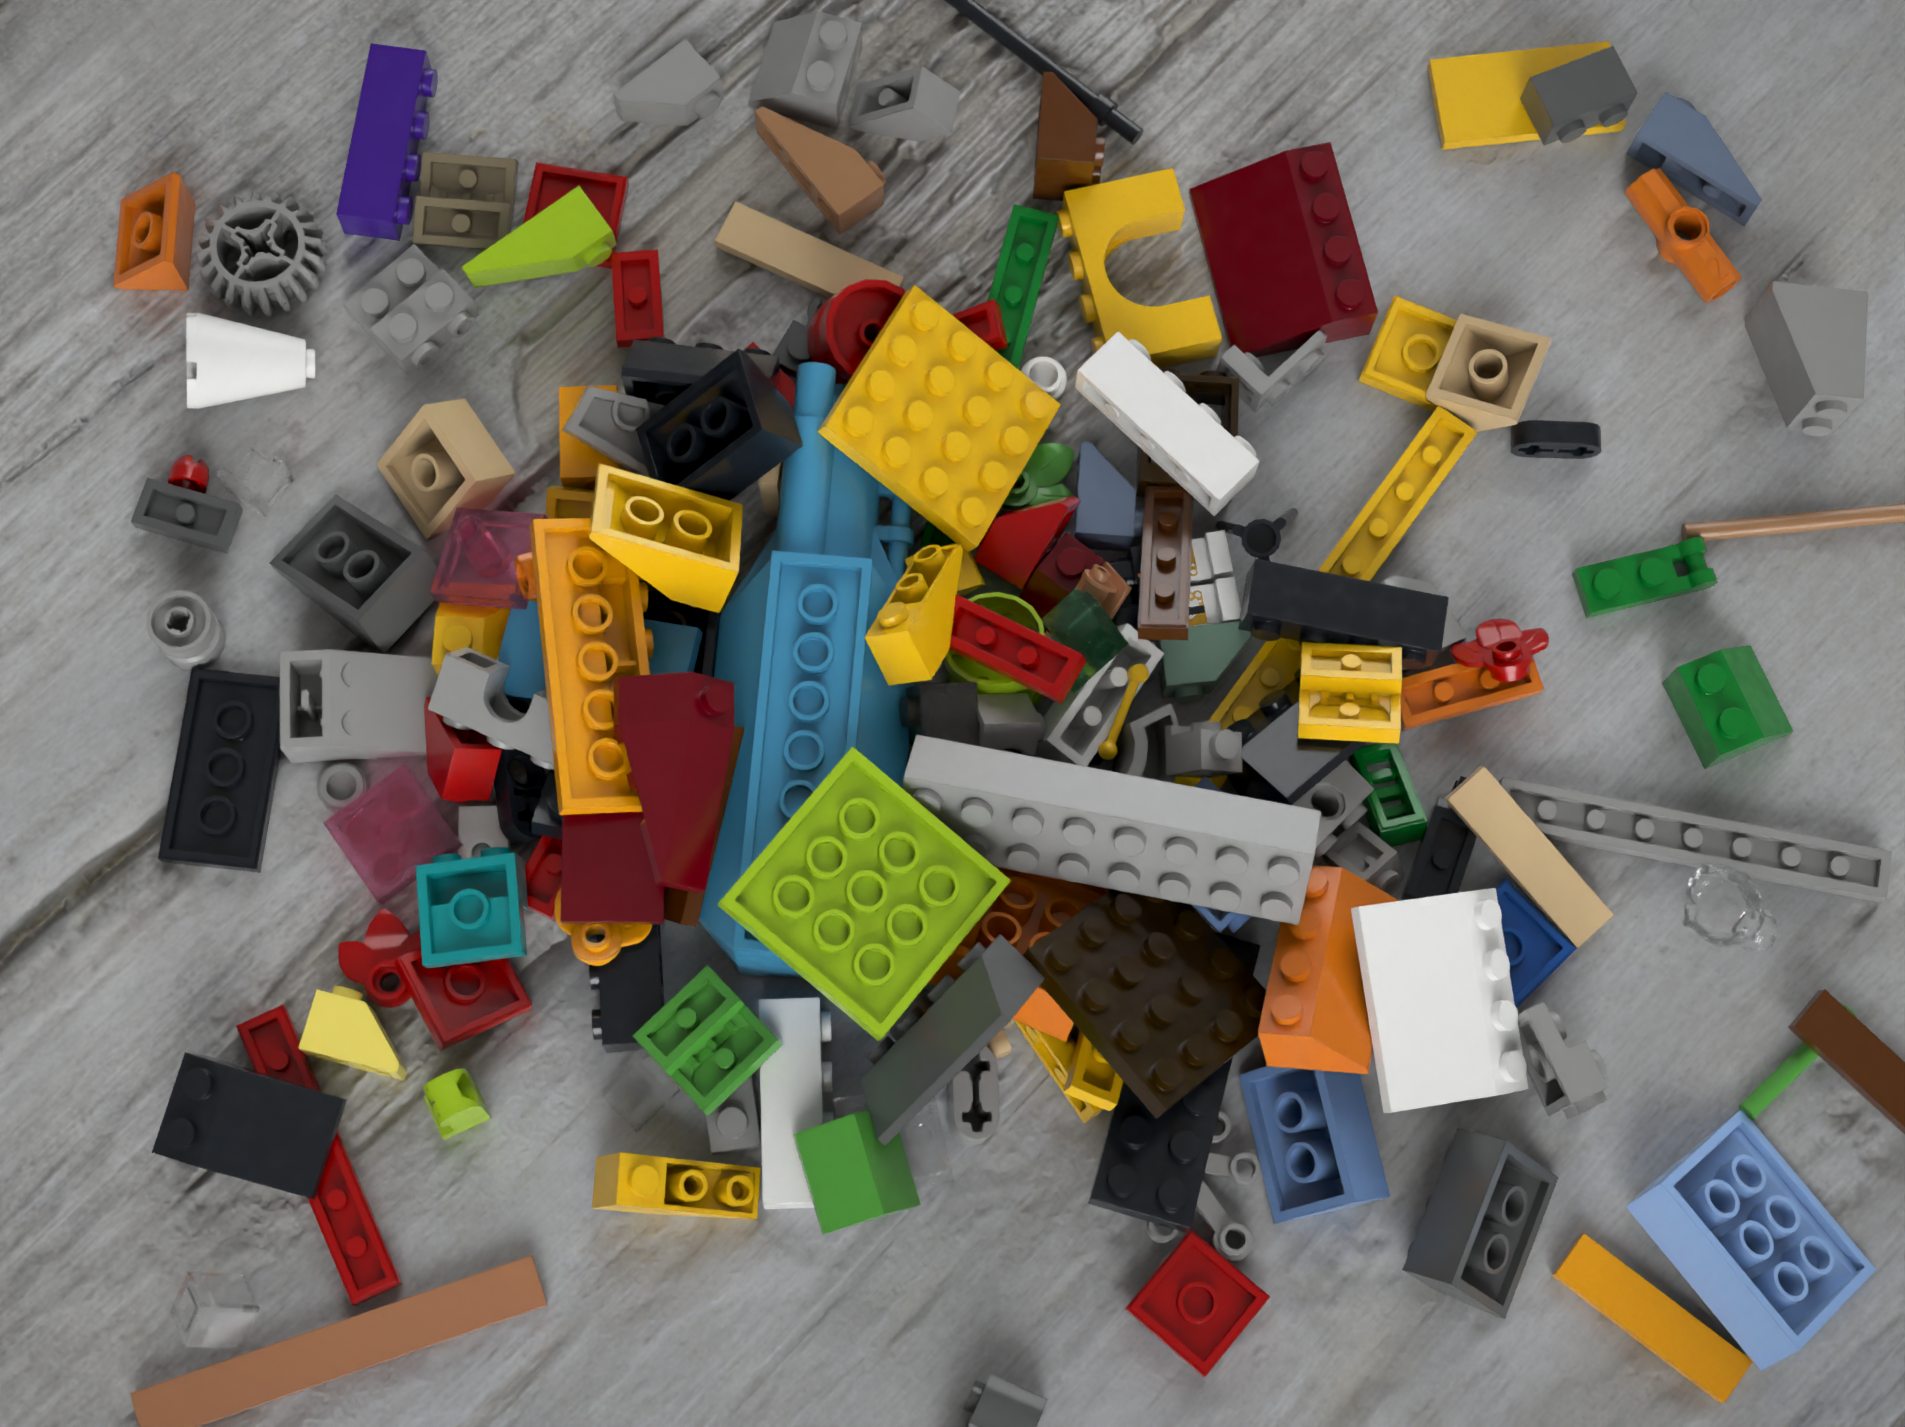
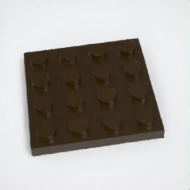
[1023,889,1266,1119]

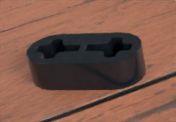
[1510,420,1601,459]

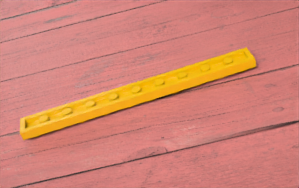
[1174,405,1478,790]

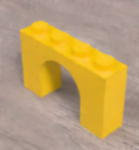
[1056,168,1222,368]

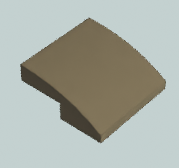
[412,152,519,250]

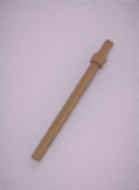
[1681,503,1905,541]

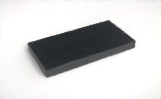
[158,668,281,873]

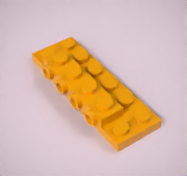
[529,518,654,815]

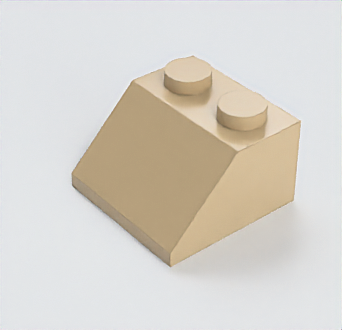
[376,398,516,540]

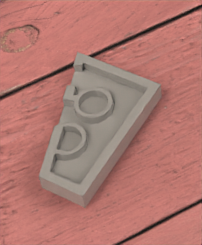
[562,386,665,478]

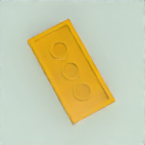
[1427,41,1626,150]

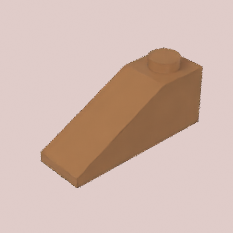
[755,106,886,235]

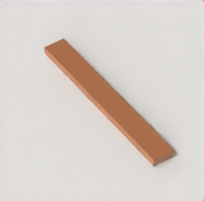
[130,1255,549,1427]

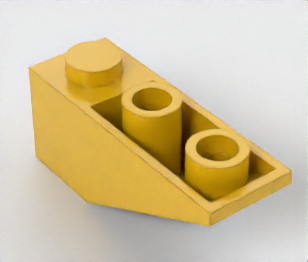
[864,544,963,686]
[592,1152,761,1219]

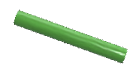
[1739,1005,1857,1120]

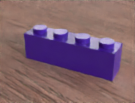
[336,43,438,241]

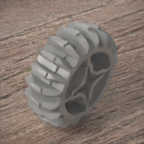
[196,190,328,318]

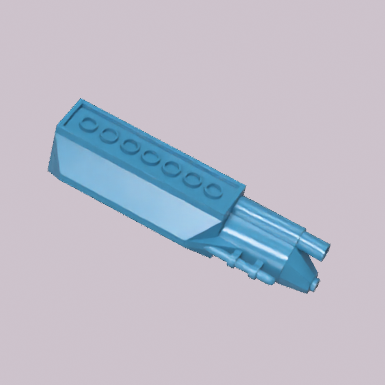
[699,362,914,979]

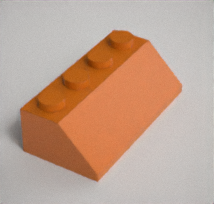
[1258,865,1398,1074]

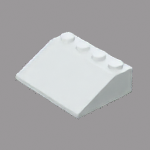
[1351,888,1529,1113]

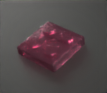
[323,764,463,904]

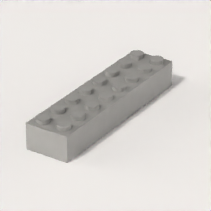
[903,735,1321,925]

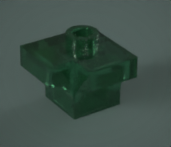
[1041,588,1128,694]

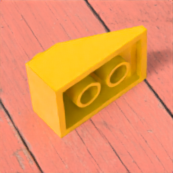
[589,464,743,613]

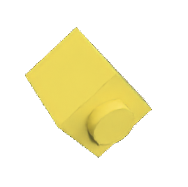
[298,986,407,1081]

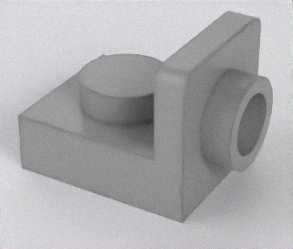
[1322,820,1405,896]

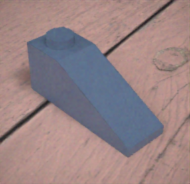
[1626,92,1762,226]

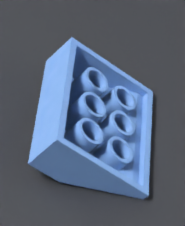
[1626,1109,1876,1371]

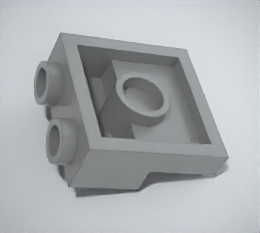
[342,244,479,375]
[1518,1001,1608,1119]

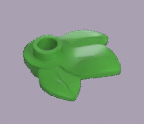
[1001,443,1074,510]

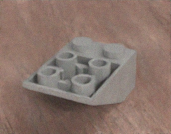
[280,649,438,763]

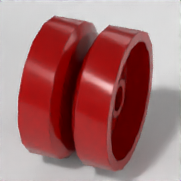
[807,279,906,384]

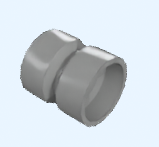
[146,590,226,670]

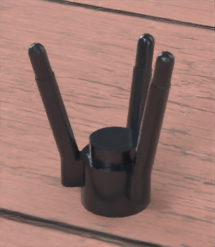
[1216,508,1298,561]

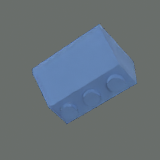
[1239,1066,1390,1224]

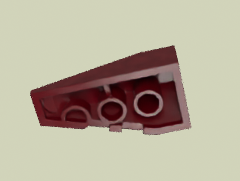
[613,671,734,894]

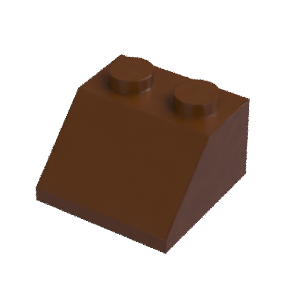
[1033,71,1105,201]

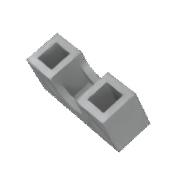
[428,647,554,770]

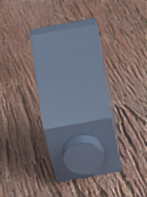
[1073,441,1144,552]

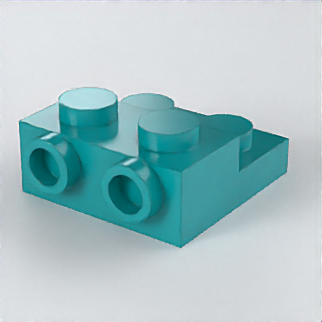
[416,847,528,968]

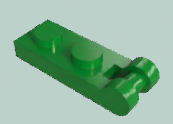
[1572,537,1718,618]

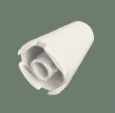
[186,312,315,409]

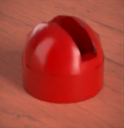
[168,455,210,494]

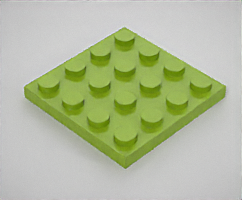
[717,746,1011,1041]

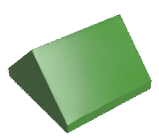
[793,1110,921,1235]

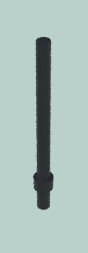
[944,0,1144,145]

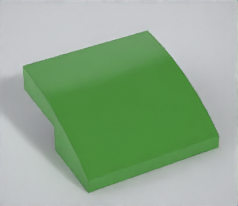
[633,965,783,1116]

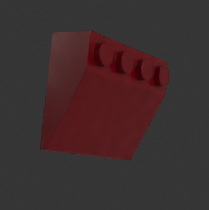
[1189,142,1378,357]

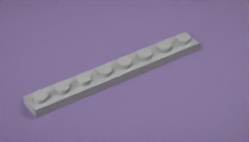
[1499,777,1892,903]

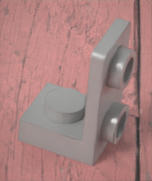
[1217,329,1327,413]

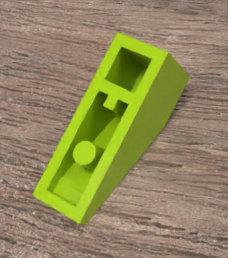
[462,186,617,288]

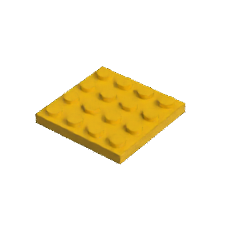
[817,285,1061,552]

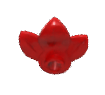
[1450,618,1549,682]
[338,909,421,1008]

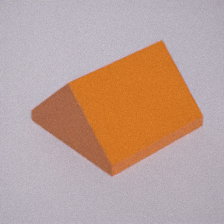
[113,172,195,290]

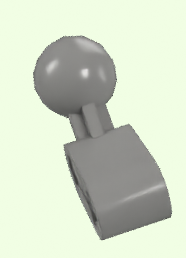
[890,989,1000,1146]

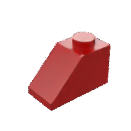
[974,496,1081,590]
[424,697,502,803]

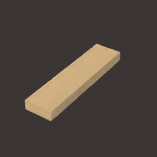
[715,201,904,298]
[1444,766,1614,948]

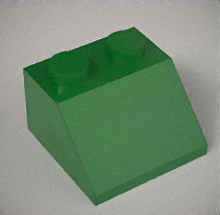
[1662,645,1794,769]

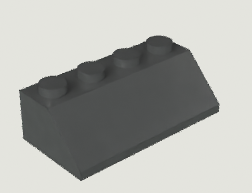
[860,934,1045,1146]

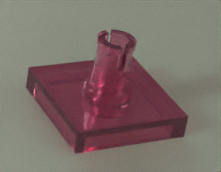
[430,508,548,610]

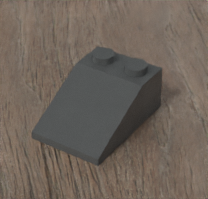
[269,494,450,654]

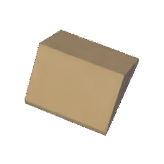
[1426,313,1551,432]

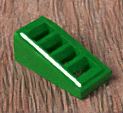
[1349,743,1428,847]

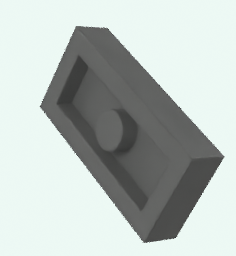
[131,478,243,554]

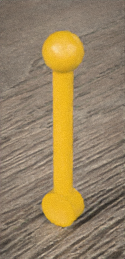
[1098,664,1149,760]

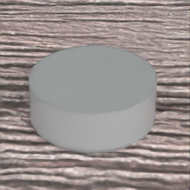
[317,762,369,814]

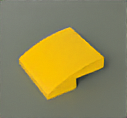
[1298,642,1402,744]

